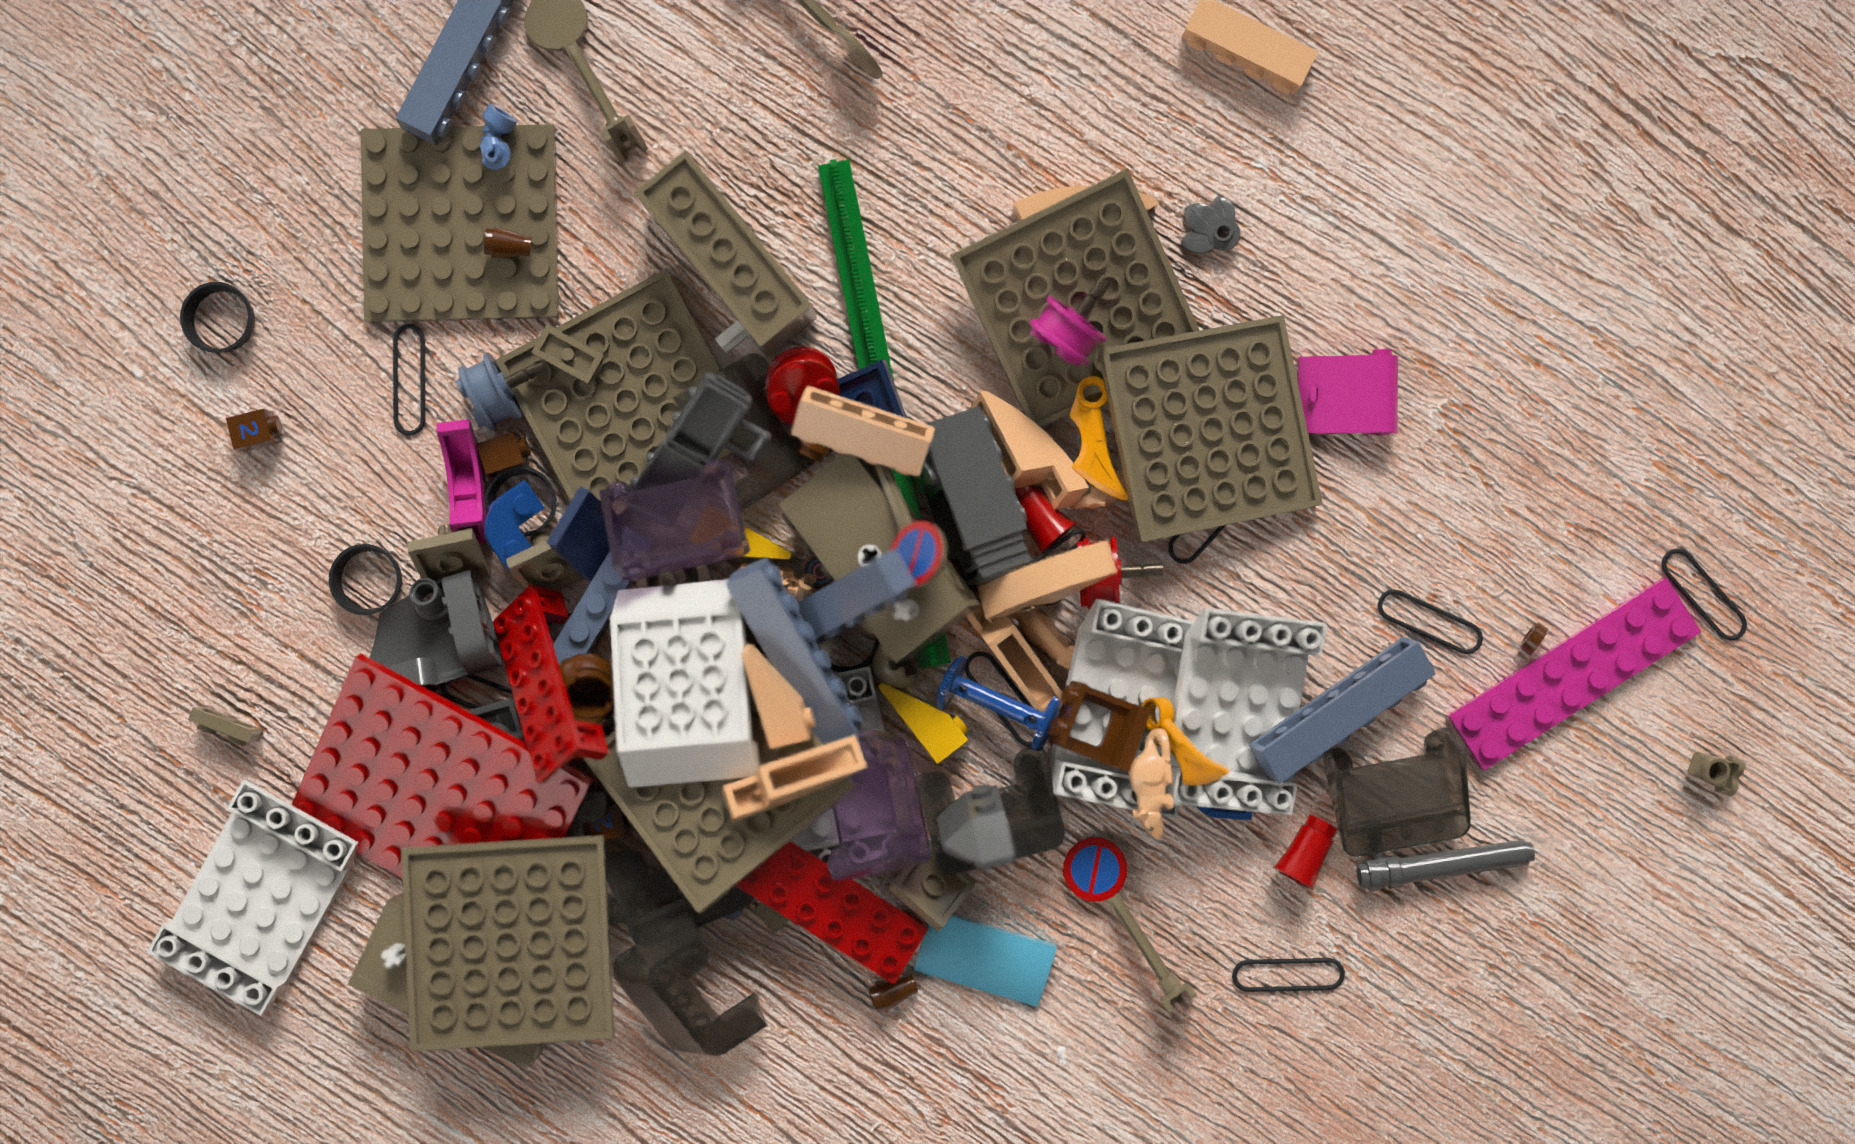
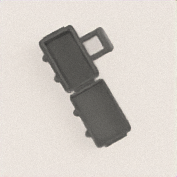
[625,373,771,527]

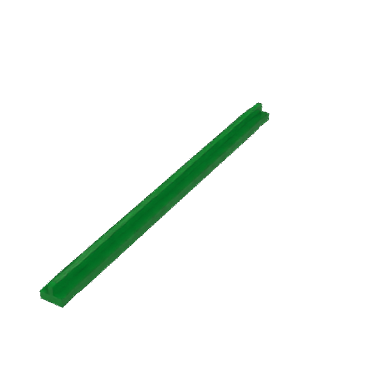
[818,159,951,669]

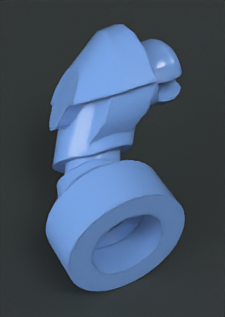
[480,104,517,170]

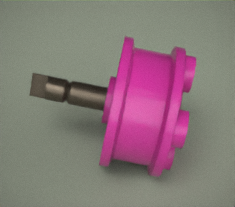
[1029,278,1111,366]

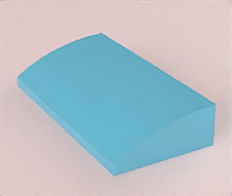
[914,914,1057,1007]

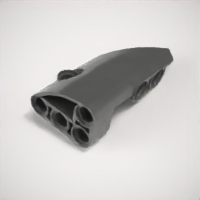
[370,569,503,692]

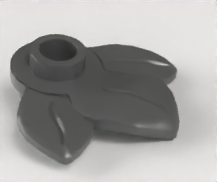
[1181,195,1241,254]

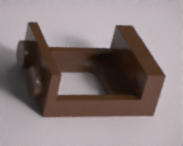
[1048,680,1152,772]

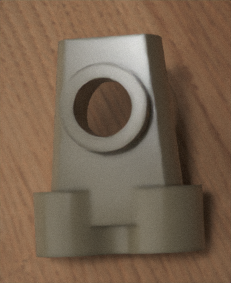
[1688,752,1746,797]

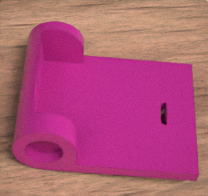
[1298,349,1398,435]

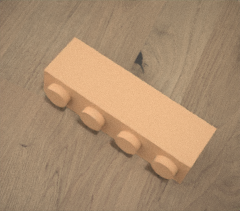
[1181,0,1318,94]
[791,386,935,476]

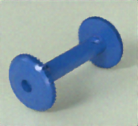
[936,656,1061,751]

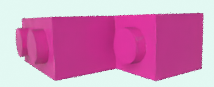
[436,419,488,544]

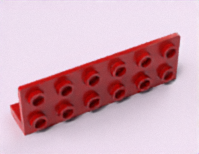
[493,584,609,783]
[736,841,929,984]

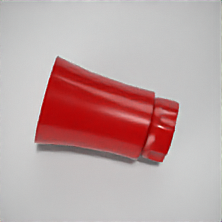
[1015,485,1076,553]
[1273,814,1338,890]

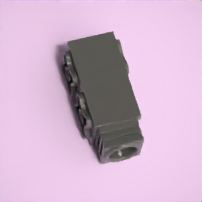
[915,406,1032,587]

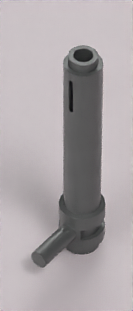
[1356,824,1535,892]

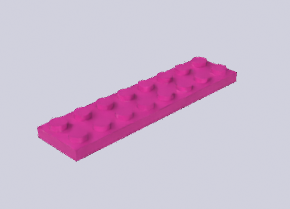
[1446,578,1701,771]

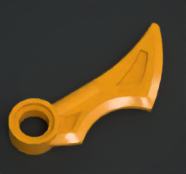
[1069,376,1128,501]
[1142,697,1229,785]

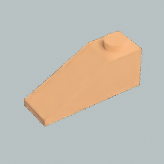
[741,644,816,749]

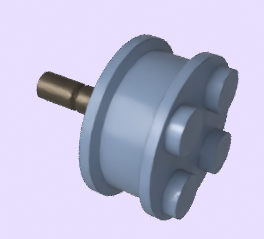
[455,353,548,431]

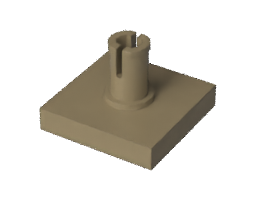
[407,524,491,581]
[506,532,584,591]
[888,840,977,932]

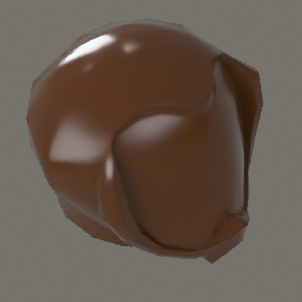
[559,654,615,725]

